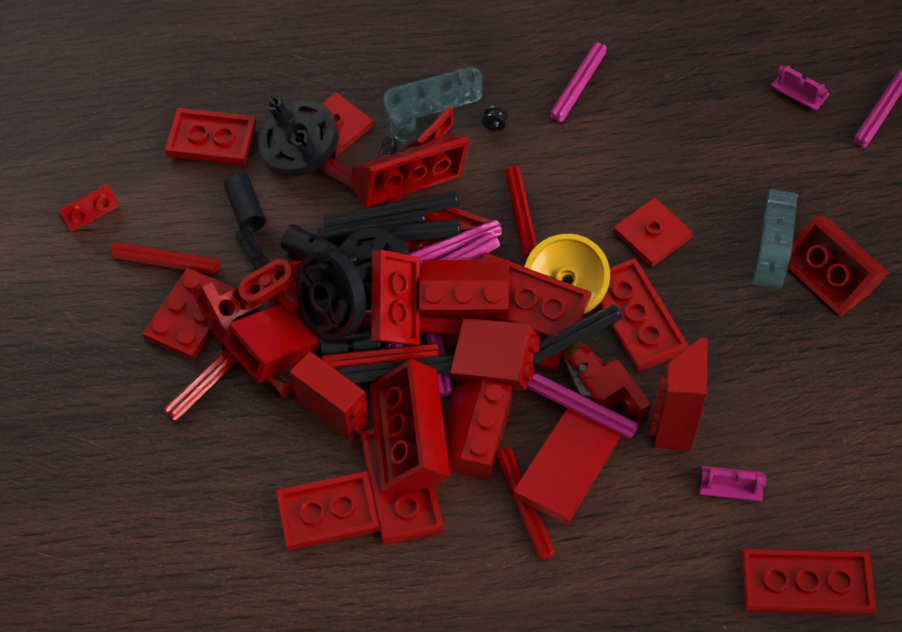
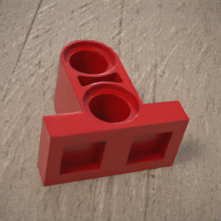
[193,282,262,345]

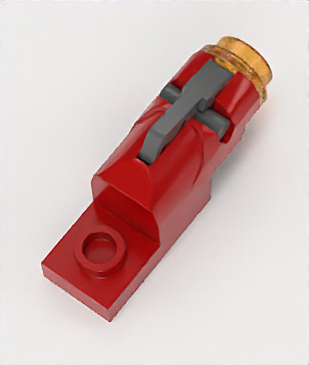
[562,341,651,424]

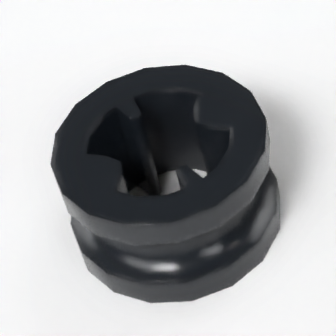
[482,105,508,131]

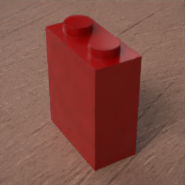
[224,304,320,383]
[450,318,540,391]
[290,351,369,440]

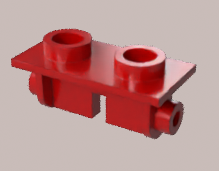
[58,183,119,233]

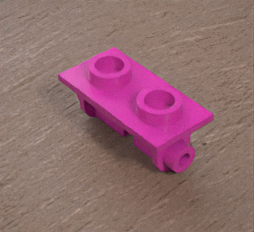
[770,65,830,111]
[700,466,766,502]

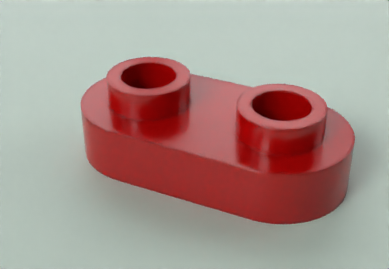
[239,259,296,305]

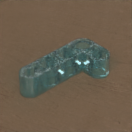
[383,67,483,143]
[752,188,798,290]

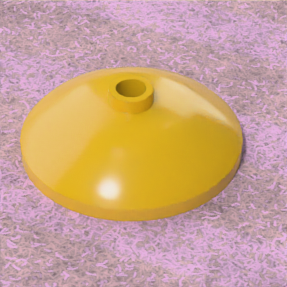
[524,234,610,314]

